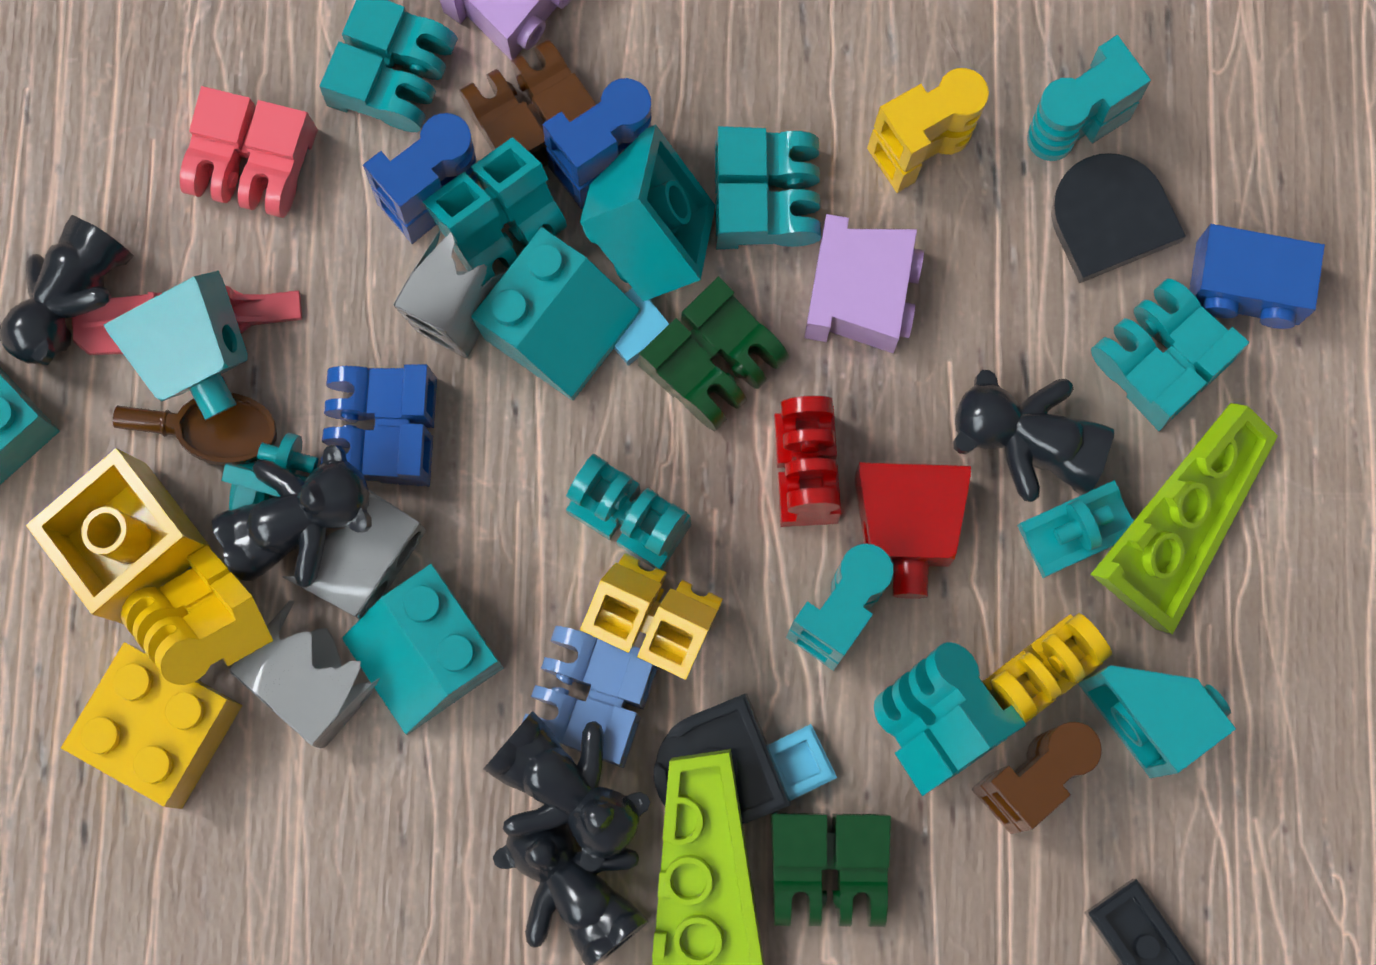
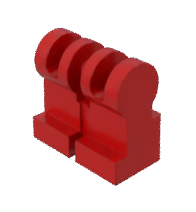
[774,396,841,527]

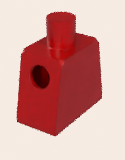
[855,462,971,599]

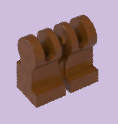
[459,40,597,167]
[972,722,1102,834]

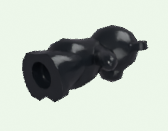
[0,215,134,365]
[953,370,1114,502]
[212,445,372,588]
[483,711,650,872]
[493,823,649,965]

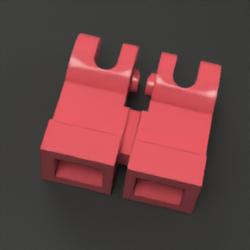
[180,86,318,218]

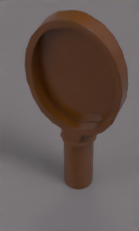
[113,393,277,466]

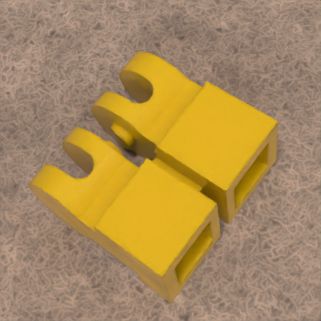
[867,68,989,193]
[121,545,274,685]
[580,553,723,680]
[982,613,1112,723]

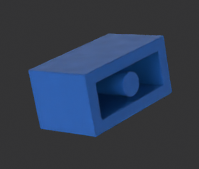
[1189,224,1325,329]

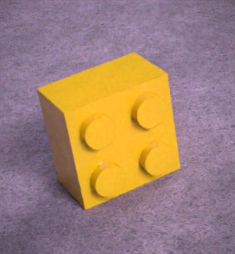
[26,448,211,624]
[61,642,243,809]

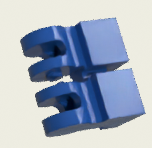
[542,78,652,209]
[363,113,479,244]
[320,364,437,487]

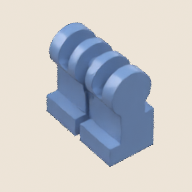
[522,626,658,768]

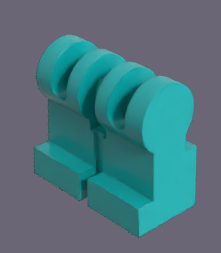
[319,0,458,132]
[1027,35,1151,161]
[714,126,821,250]
[423,137,567,287]
[1091,278,1250,432]
[566,454,692,570]
[786,544,893,671]
[874,642,1026,796]

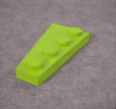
[1090,403,1278,634]
[652,749,765,965]

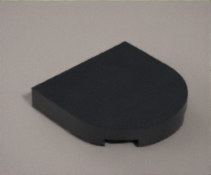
[1051,153,1186,283]
[654,693,792,824]

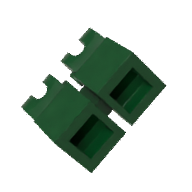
[638,276,789,431]
[770,813,891,927]

